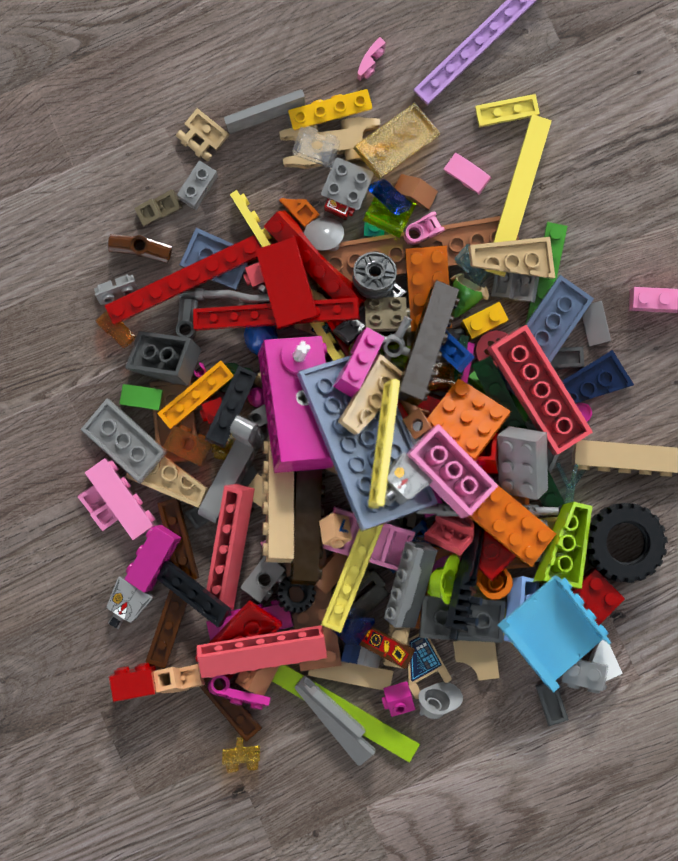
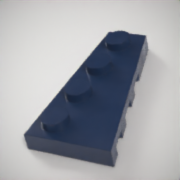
[562,350,634,404]

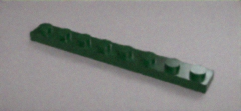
[472,355,565,507]

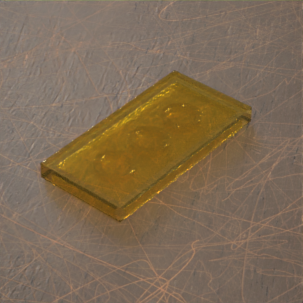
[353,103,441,180]

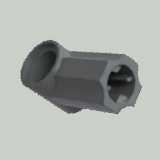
[176,298,198,340]

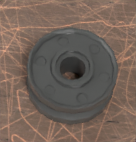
[352,252,397,299]

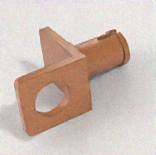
[399,400,432,439]

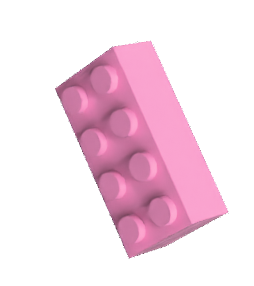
[406,424,498,518]

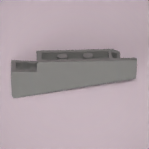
[295,675,375,766]

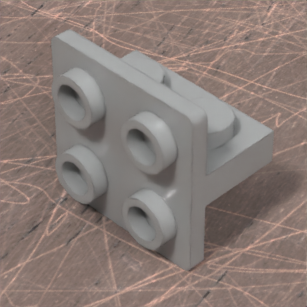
[321,157,374,210]

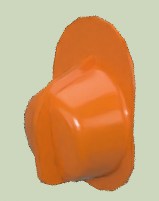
[476,568,513,600]

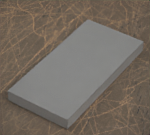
[224,89,305,134]
[80,398,168,484]

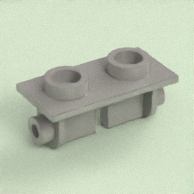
[94,274,138,305]

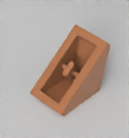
[392,174,438,210]

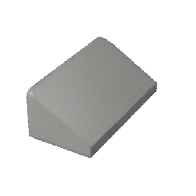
[582,301,611,347]

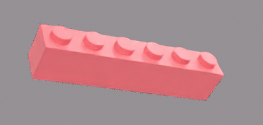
[207,484,255,610]
[197,625,327,678]

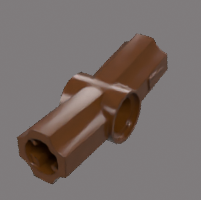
[108,234,173,264]

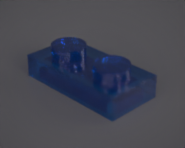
[368,179,412,216]

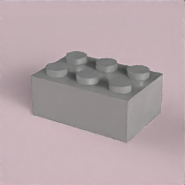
[498,426,548,500]

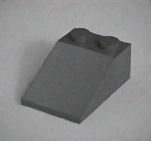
[125,331,201,386]

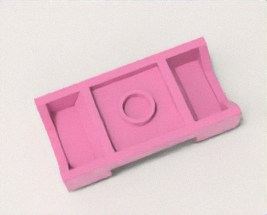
[322,506,416,571]

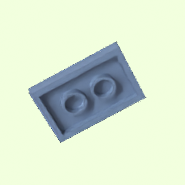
[179,228,249,291]

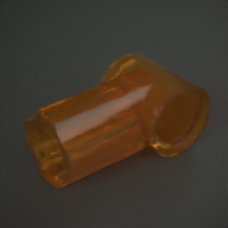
[95,310,136,349]

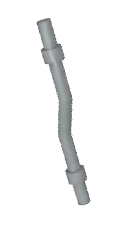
[179,288,270,303]

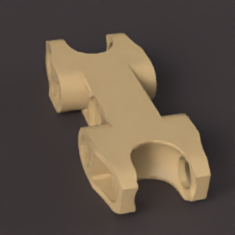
[279,117,384,169]

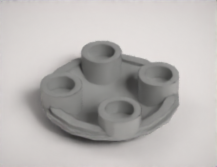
[304,217,344,251]

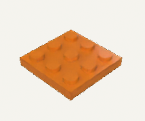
[422,378,511,461]

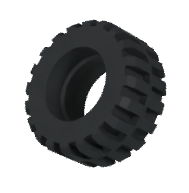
[586,503,668,583]

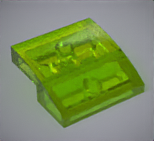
[363,187,417,238]

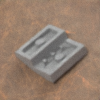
[491,272,539,303]

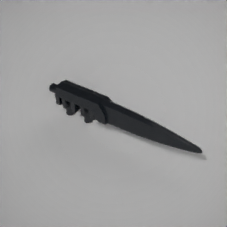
[445,521,485,641]

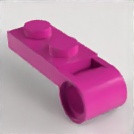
[208,675,271,710]

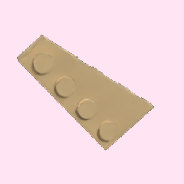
[468,237,555,279]
[338,354,402,435]
[125,456,208,508]

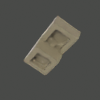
[134,189,183,227]

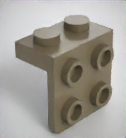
[364,297,411,345]

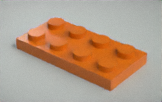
[405,245,452,331]
[469,484,556,567]

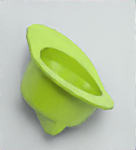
[428,554,460,604]

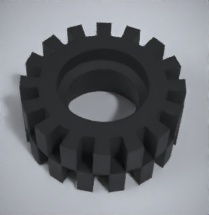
[276,576,316,614]

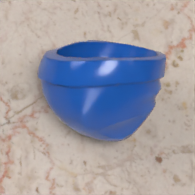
[244,326,278,355]

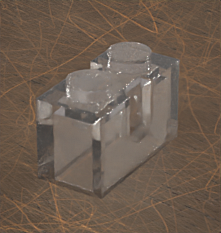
[292,126,340,168]

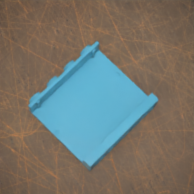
[498,575,611,692]

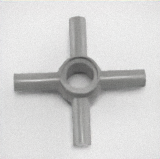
[376,316,412,361]

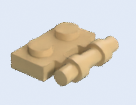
[176,108,229,162]

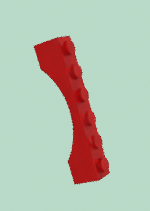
[263,210,366,307]

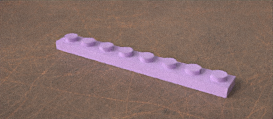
[413,0,537,106]

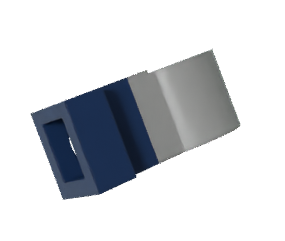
[341,641,381,668]

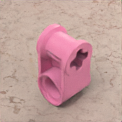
[404,211,445,246]

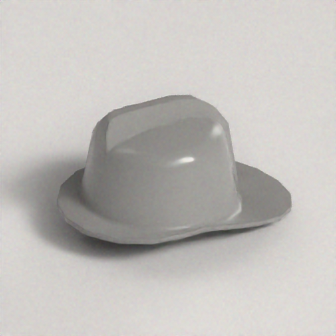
[418,682,463,719]

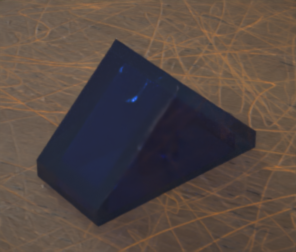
[331,617,375,646]

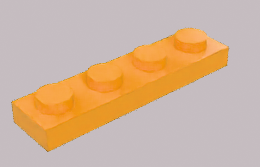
[157,360,234,429]

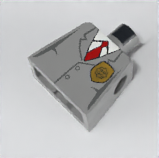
[384,452,433,506]
[106,576,155,629]

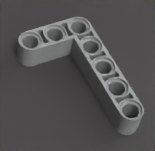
[198,415,265,524]

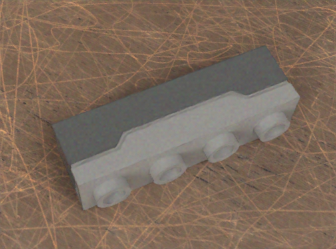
[384,541,438,628]

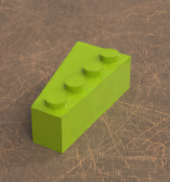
[533,502,592,590]

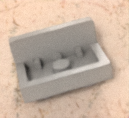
[562,660,608,694]

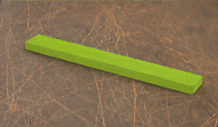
[272,665,420,763]

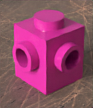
[382,681,415,717]

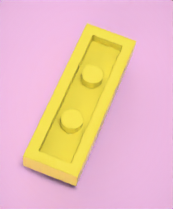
[475,94,540,128]

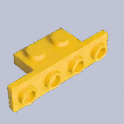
[288,89,372,130]

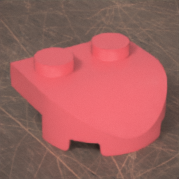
[424,515,474,555]

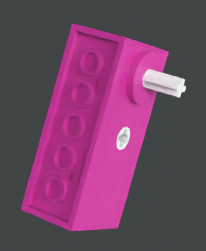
[258,336,334,473]

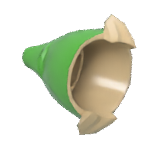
[450,273,489,318]

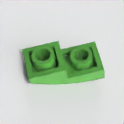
[120,384,163,411]

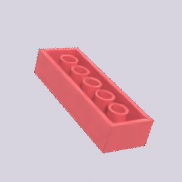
[487,325,593,455]

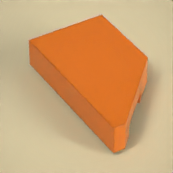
[279,198,320,229]

